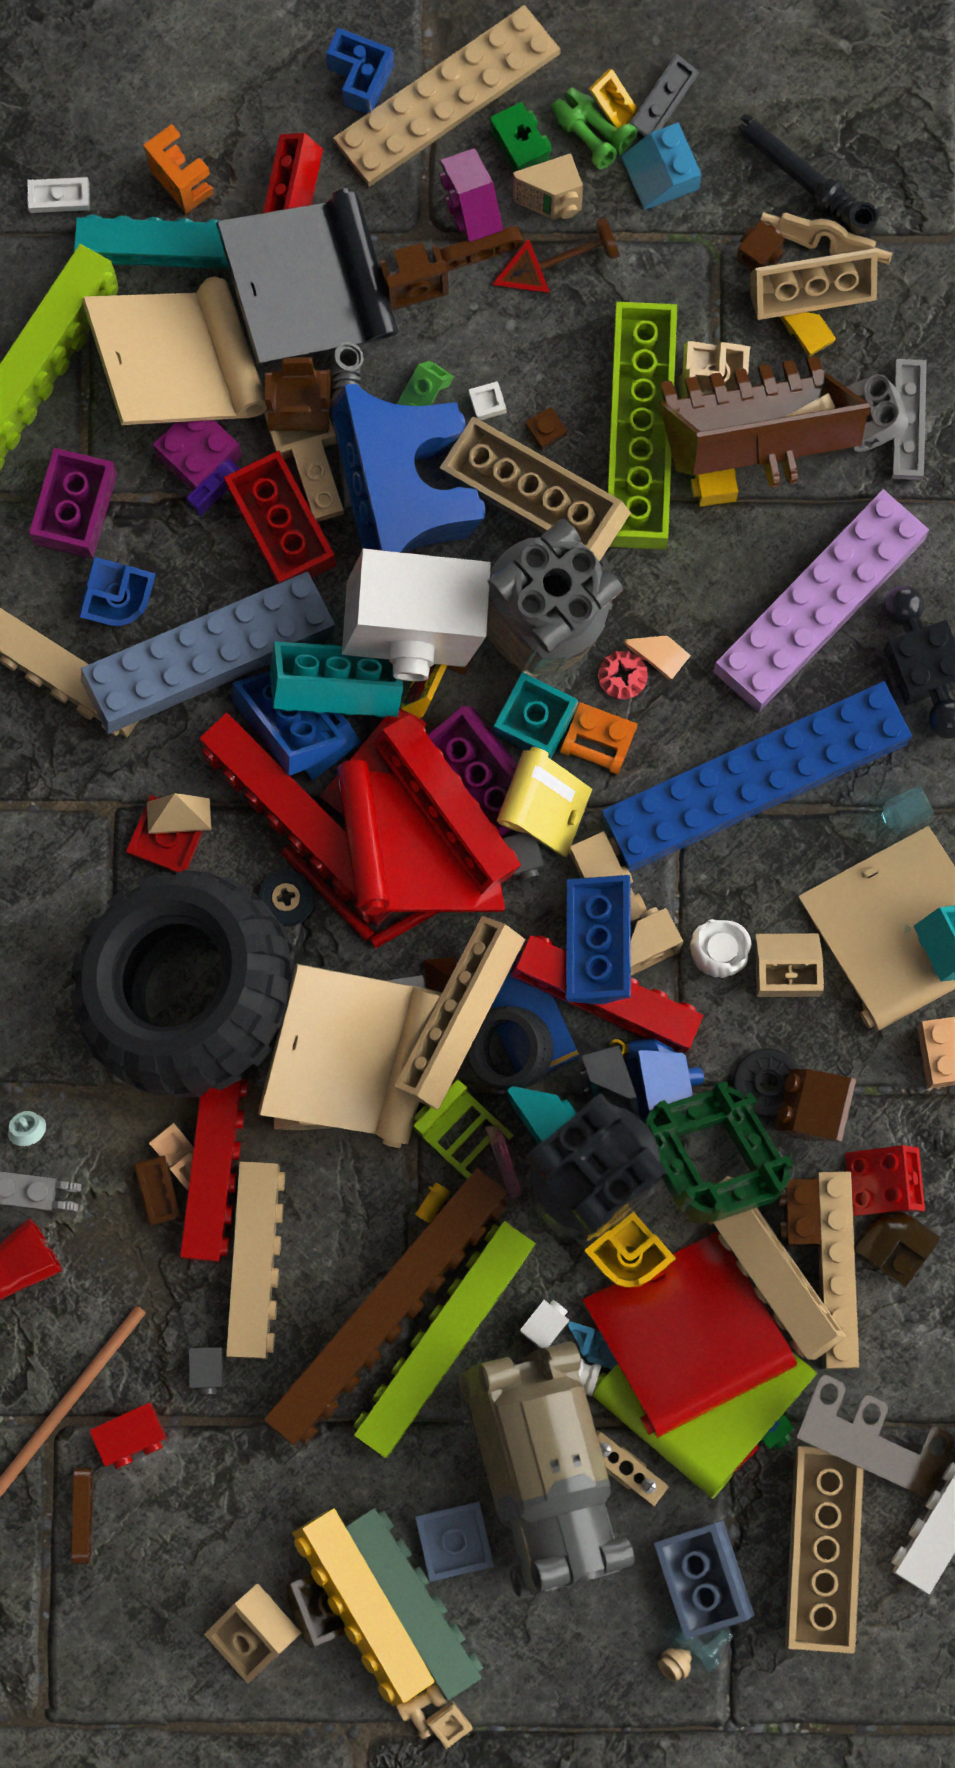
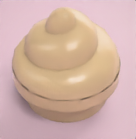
[658,1648,692,1682]

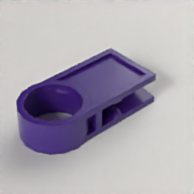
[187,459,240,517]

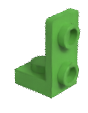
[397,360,455,406]

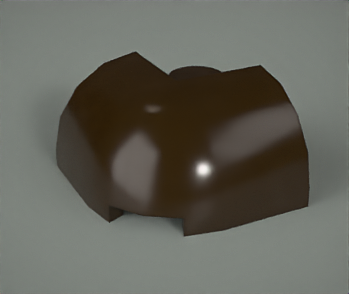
[854,1212,941,1288]

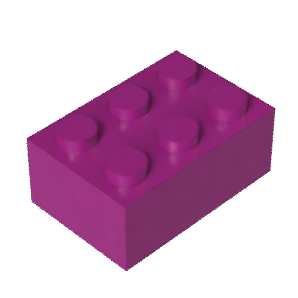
[29,448,118,559]

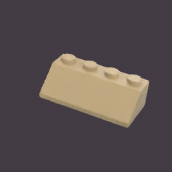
[750,248,877,320]

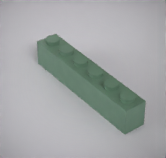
[346,1508,484,1701]

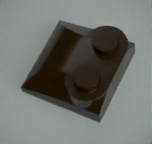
[286,1575,346,1648]

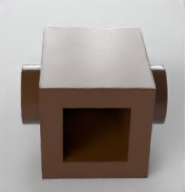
[736,221,785,271]

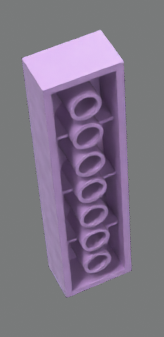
[713,489,929,713]

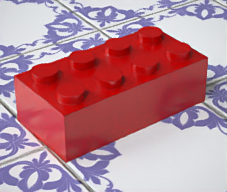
[224,450,336,584]

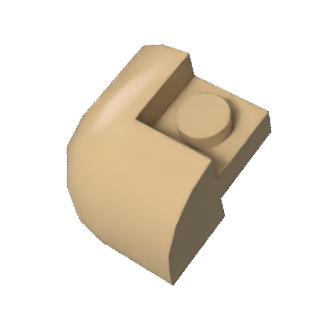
[678,341,750,398]

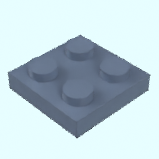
[416,1502,494,1582]

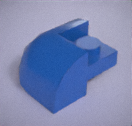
[79,556,156,626]

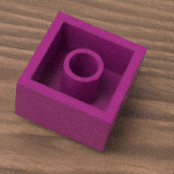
[439,148,503,242]
[153,420,242,491]

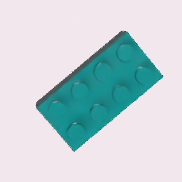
[270,641,403,717]

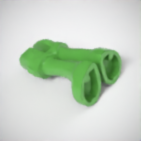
[550,87,638,170]

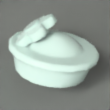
[8,1111,46,1146]

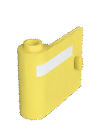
[497,747,592,858]

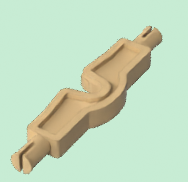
[761,212,893,265]

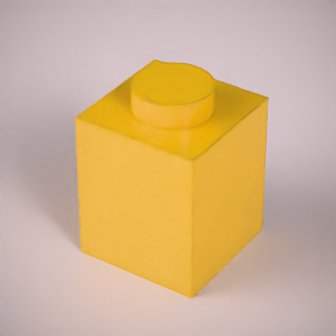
[691,468,738,507]

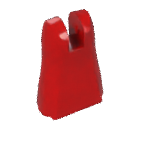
[0,1218,63,1300]

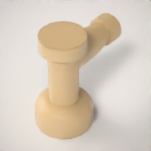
[396,1679,447,1739]

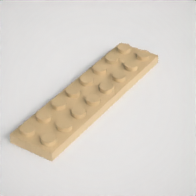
[333,5,560,187]

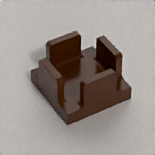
[379,243,449,310]
[265,358,331,431]

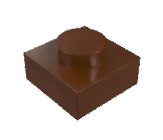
[525,406,568,450]

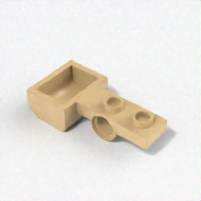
[264,411,344,522]

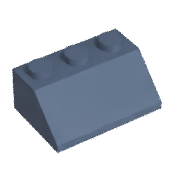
[654,1520,755,1640]

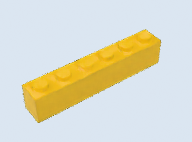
[292,1508,435,1706]

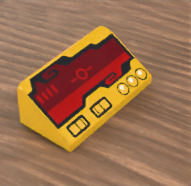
[401,664,447,718]

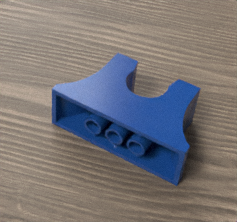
[330,384,485,553]

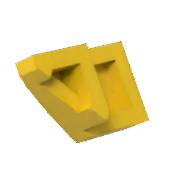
[779,312,836,357]

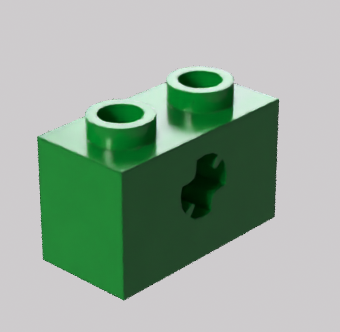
[490,102,552,172]

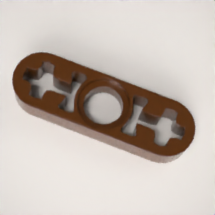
[440,226,524,271]
[72,1467,93,1564]

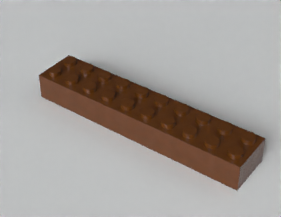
[264,1168,508,1447]

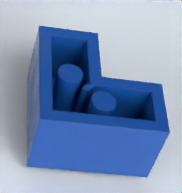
[326,28,394,114]

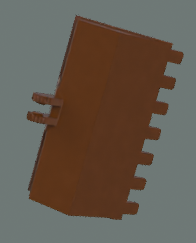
[658,356,871,487]

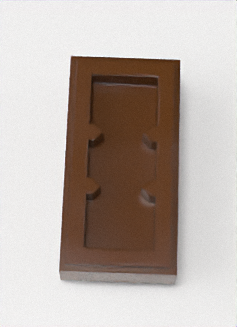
[134,1155,182,1226]

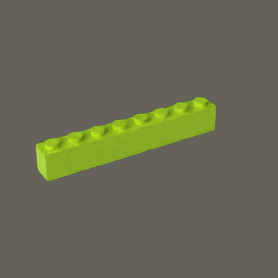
[353,1221,536,1459]

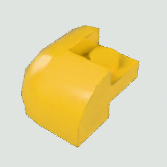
[584,1211,676,1287]

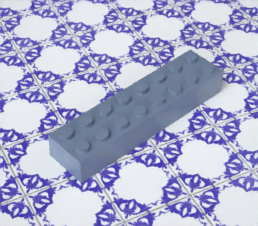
[81,571,335,734]

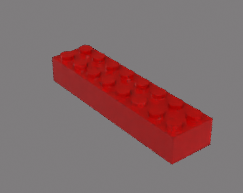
[199,712,392,927]

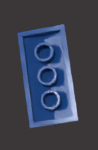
[566,875,631,1005]

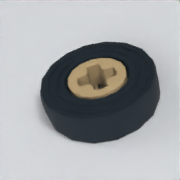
[258,870,315,927]

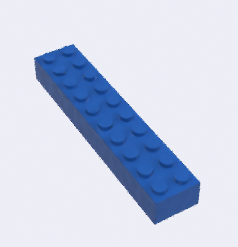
[601,681,912,872]

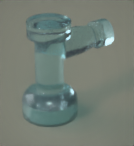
[674,1628,734,1673]

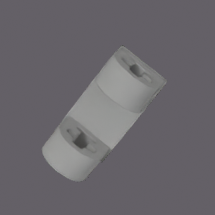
[847,374,908,452]

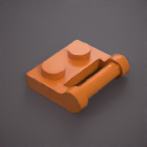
[560,702,638,775]

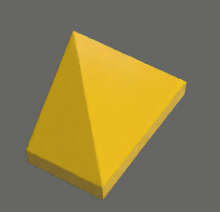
[589,69,638,129]

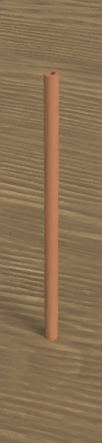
[0,1305,146,1497]

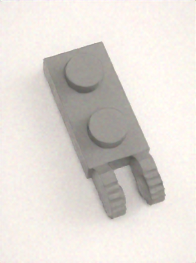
[0,1172,81,1212]

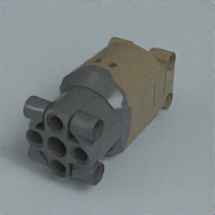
[486,518,623,679]
[459,1342,634,1597]

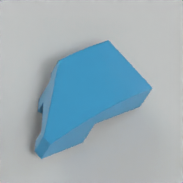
[568,1321,617,1370]

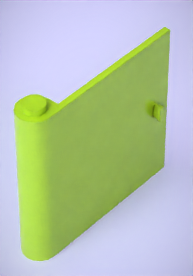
[592,1352,817,1499]

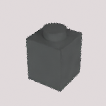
[503,833,544,882]
[189,1347,225,1395]

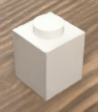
[520,1300,569,1349]

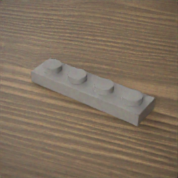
[892,359,927,480]

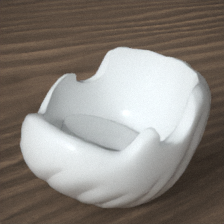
[690,919,751,978]

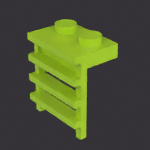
[413,1079,514,1180]

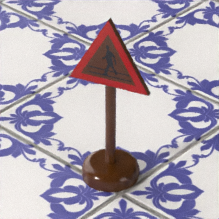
[492,217,620,294]

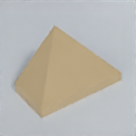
[147,793,211,834]

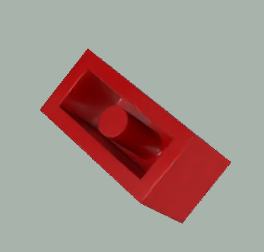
[89,1403,168,1470]

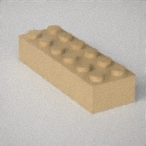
[440,416,631,562]
[785,1446,863,1654]

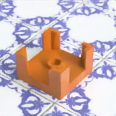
[143,124,214,214]

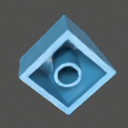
[621,122,702,210]

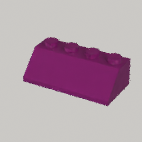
[428,706,518,837]

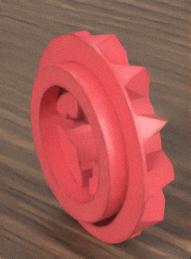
[598,650,648,699]

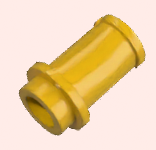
[415,1182,451,1224]

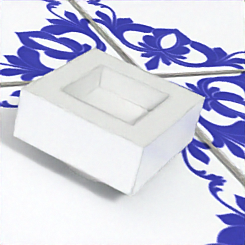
[469,381,506,420]

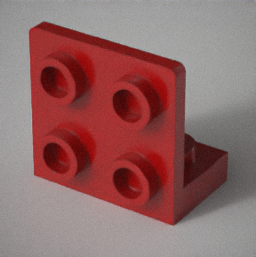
[845,1145,925,1216]

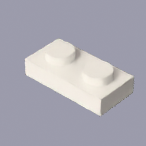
[28,177,90,213]

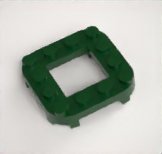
[643,1082,793,1224]

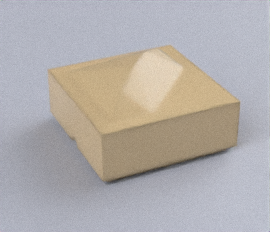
[426,1700,473,1749]

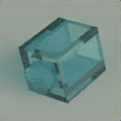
[882,785,934,835]

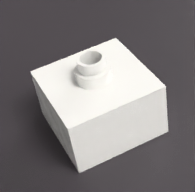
[342,549,491,681]

